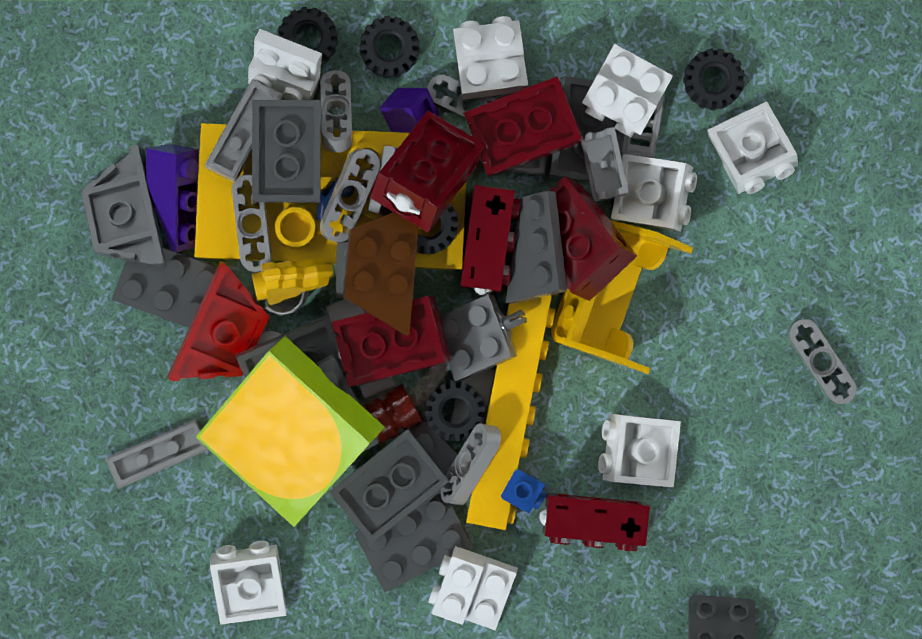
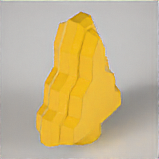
[251,259,334,305]

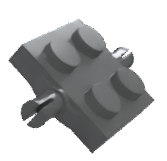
[440,294,527,381]

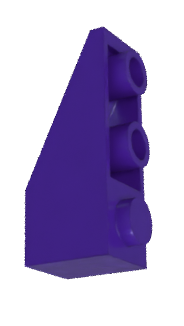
[146,144,199,252]

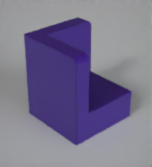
[380,88,440,133]

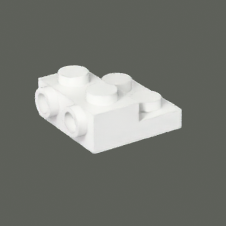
[453,16,528,100]
[248,29,322,100]
[582,44,673,137]
[707,101,798,194]
[611,154,697,232]
[598,414,681,487]
[210,541,287,625]
[428,546,518,630]

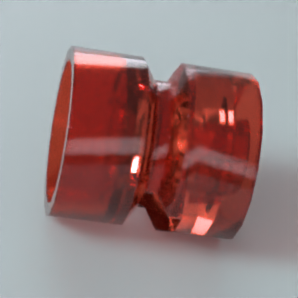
[362,384,423,443]

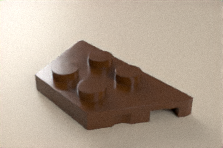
[343,212,419,335]

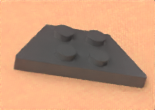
[81,145,167,267]

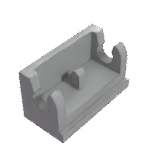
[581,127,629,202]

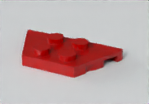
[167,261,269,382]

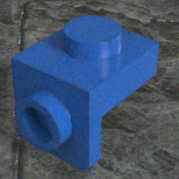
[501,469,547,513]

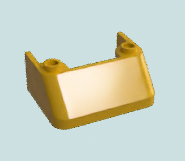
[551,220,693,374]

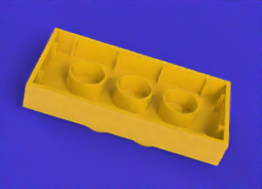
[195,123,466,271]

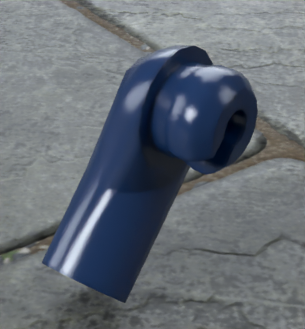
[316,177,354,222]

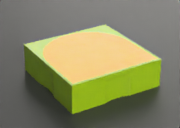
[196,336,385,527]

